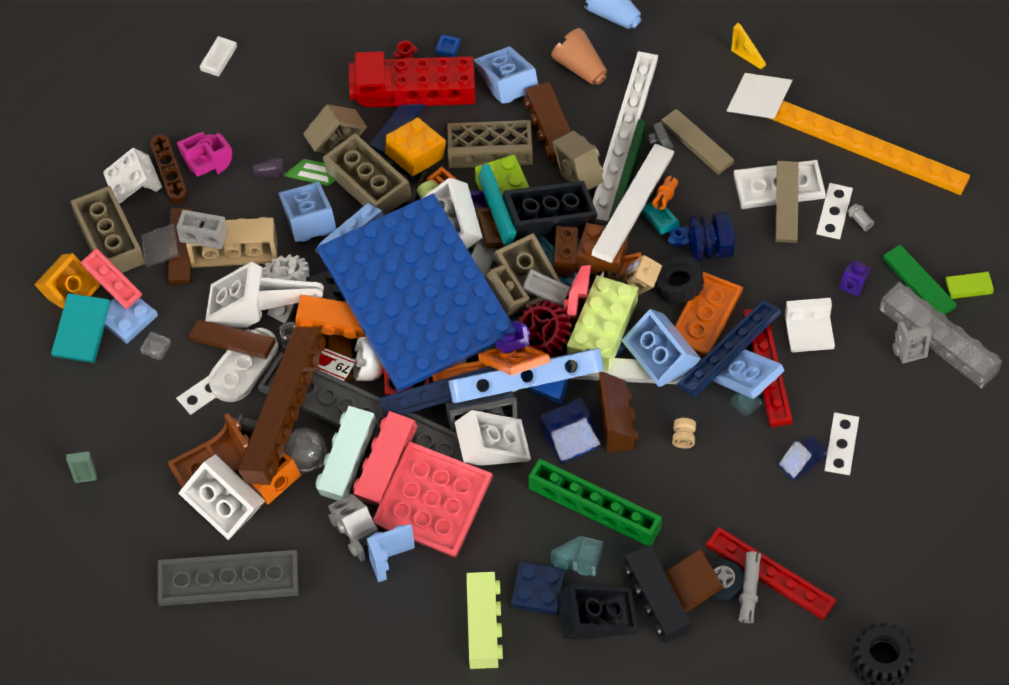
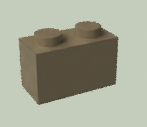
[485,264,530,317]

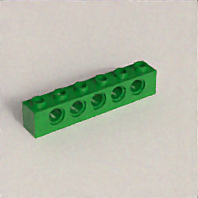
[529,459,662,546]

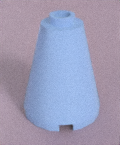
[584,0,641,29]

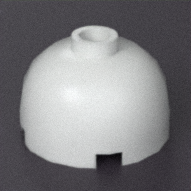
[353,337,384,381]

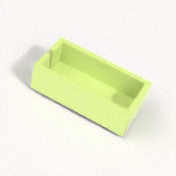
[567,275,638,372]

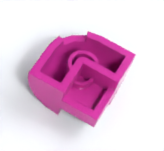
[177,132,232,177]

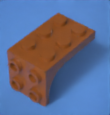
[168,413,250,488]

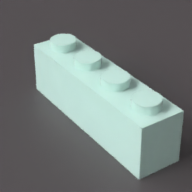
[316,406,377,500]

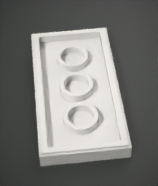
[734,160,826,209]

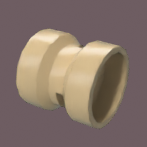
[672,418,696,448]

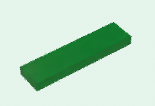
[883,245,957,319]

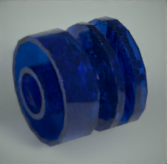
[688,212,735,261]

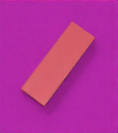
[81,248,142,310]

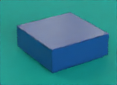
[435,34,461,57]

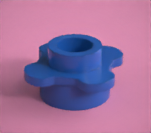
[668,226,689,247]

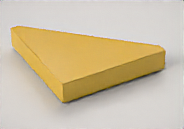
[731,23,766,70]

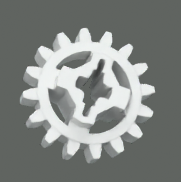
[262,255,310,282]

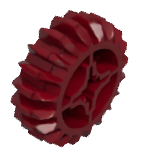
[517,300,572,357]

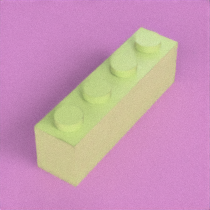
[467,572,503,669]

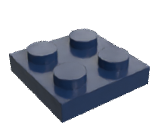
[511,562,565,615]

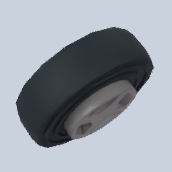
[710,559,744,601]

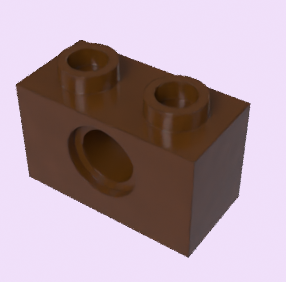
[553,226,578,278]

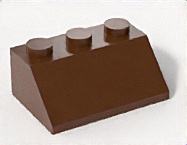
[598,372,638,453]

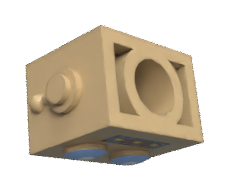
[624,255,662,295]

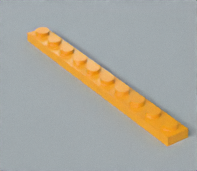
[769,101,970,195]

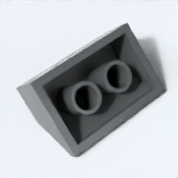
[445,391,517,433]

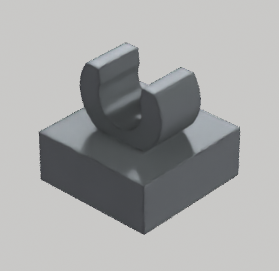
[647,122,674,149]

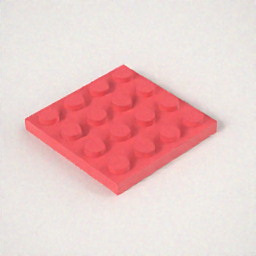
[373,441,493,558]

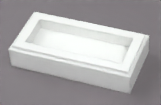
[200,36,237,77]

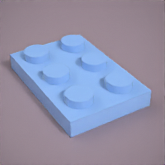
[712,349,784,399]

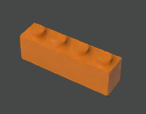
[296,295,366,339]

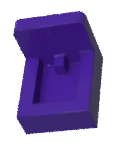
[839,261,871,296]

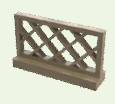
[447,120,533,168]

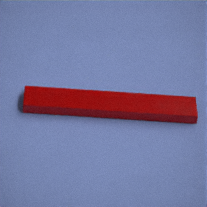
[744,309,793,427]
[706,527,837,621]

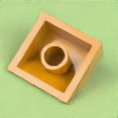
[34,253,101,309]

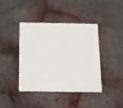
[727,73,792,119]

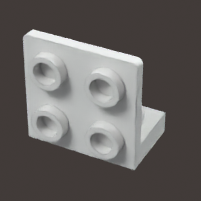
[103,148,162,204]
[785,298,835,352]

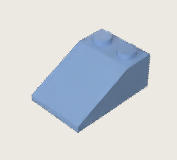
[473,46,538,103]
[279,182,336,242]

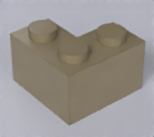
[303,104,367,154]

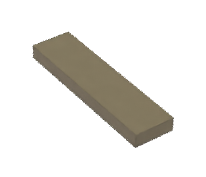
[661,109,734,175]
[775,161,799,243]

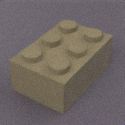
[492,233,560,315]

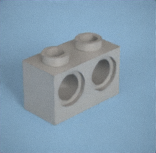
[176,210,228,249]
[328,494,375,539]

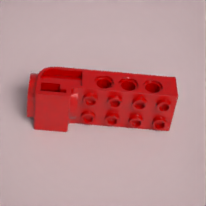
[349,52,475,108]

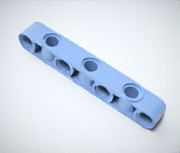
[448,348,604,403]

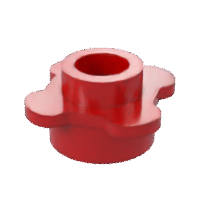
[394,41,417,59]

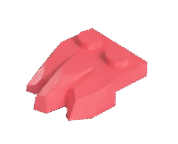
[563,265,591,324]

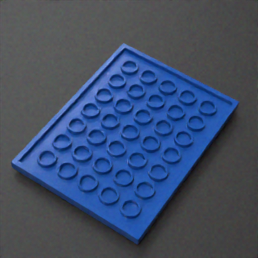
[317,193,516,392]

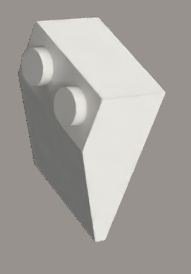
[454,410,531,466]

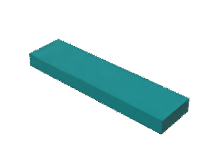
[478,164,517,247]

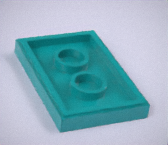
[51,293,111,363]

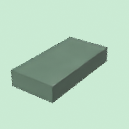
[66,451,97,483]

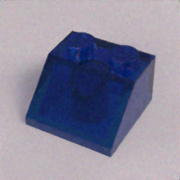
[541,398,601,464]

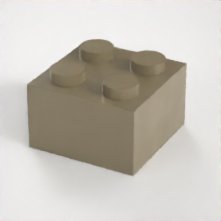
[552,130,604,190]

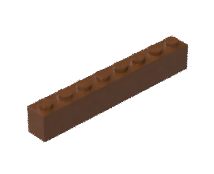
[238,326,326,485]

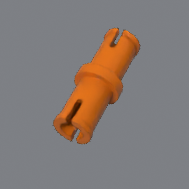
[653,176,678,210]

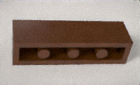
[523,82,571,165]

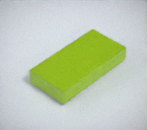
[945,272,994,299]

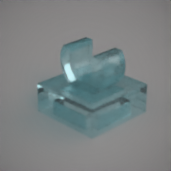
[730,393,762,418]

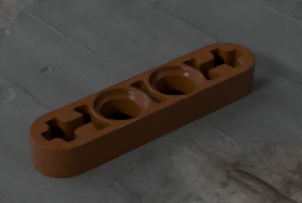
[150,134,187,204]

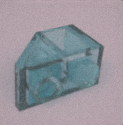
[551,536,603,576]

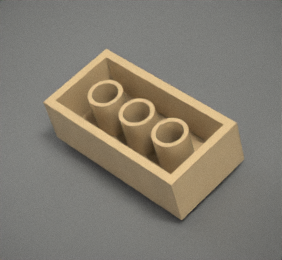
[186,217,278,268]

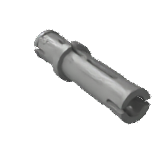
[739,551,761,623]

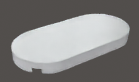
[209,328,279,402]

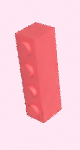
[353,411,418,507]

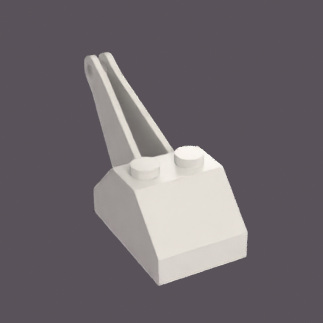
[205,262,324,328]

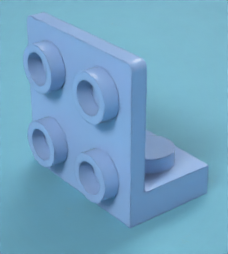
[367,524,415,582]

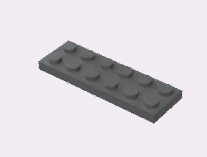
[158,550,299,606]

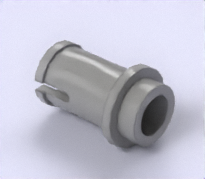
[848,204,875,231]

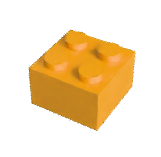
[385,117,446,176]

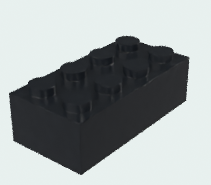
[502,181,598,240]

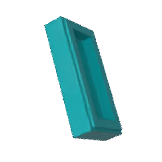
[641,201,680,235]

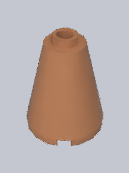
[551,28,607,85]

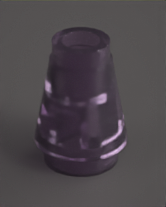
[253,156,285,177]

